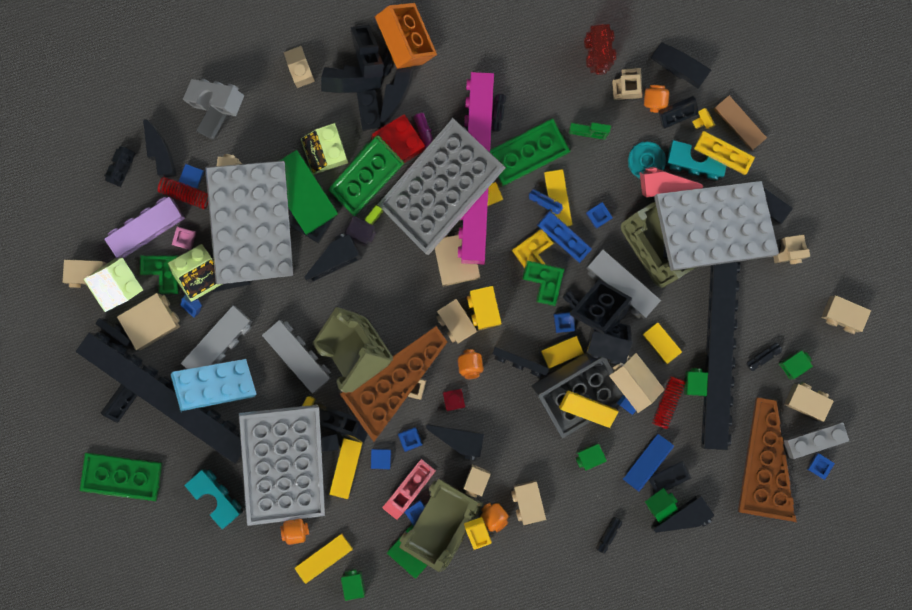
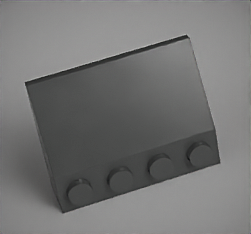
[531,353,623,438]

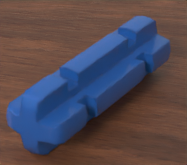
[529,189,563,214]

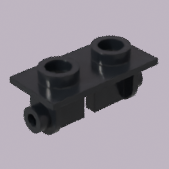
[104,146,135,187]

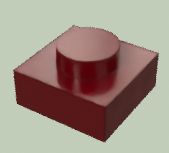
[443,389,465,411]

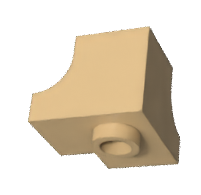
[613,68,643,100]
[773,235,810,264]

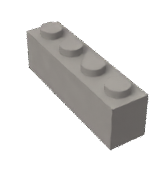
[586,250,661,319]
[181,306,253,369]
[262,320,331,394]

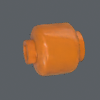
[644,85,669,113]
[457,349,484,379]
[480,503,509,532]
[280,518,309,545]

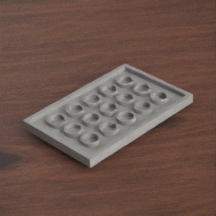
[378,118,506,255]
[205,161,293,285]
[654,181,779,271]
[239,405,325,526]

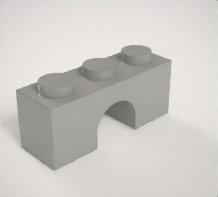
[183,79,244,116]
[783,422,849,459]

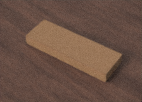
[714,95,767,151]

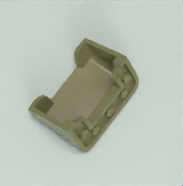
[621,202,696,288]
[313,307,393,393]
[399,479,483,572]

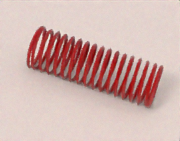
[157,176,209,209]
[652,376,686,429]

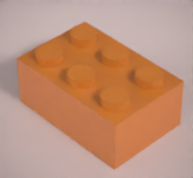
[375,3,437,69]

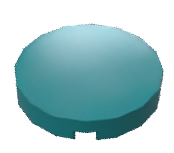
[627,141,666,179]

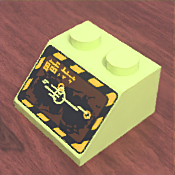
[301,123,349,175]
[168,244,222,302]
[83,258,143,312]

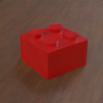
[371,114,425,163]

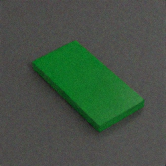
[490,118,570,187]
[328,135,405,216]
[280,150,339,235]
[79,452,162,501]

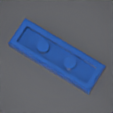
[537,211,592,263]
[623,434,674,492]

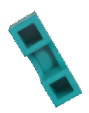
[665,140,726,181]
[184,469,243,529]

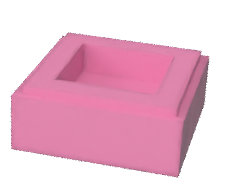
[172,227,196,250]

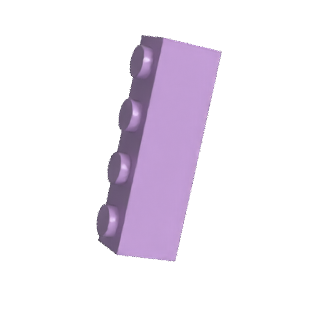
[105,197,185,259]

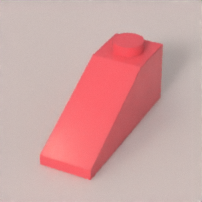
[640,167,703,197]
[382,459,436,520]

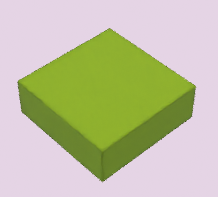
[365,206,383,227]

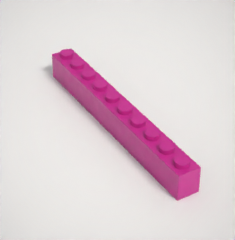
[458,72,494,265]

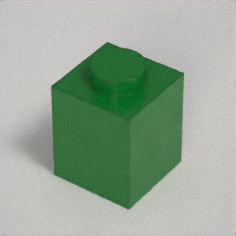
[778,350,813,379]
[684,368,708,396]
[575,443,607,471]
[644,488,678,524]
[341,569,366,601]

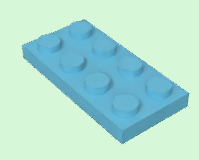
[171,359,257,411]

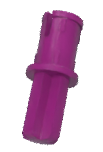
[414,113,433,150]

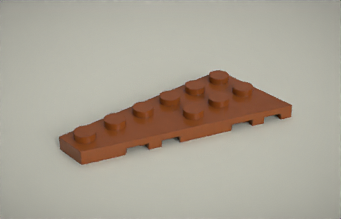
[340,326,447,442]
[738,397,797,522]

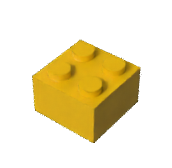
[467,286,501,330]

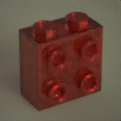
[584,24,616,75]

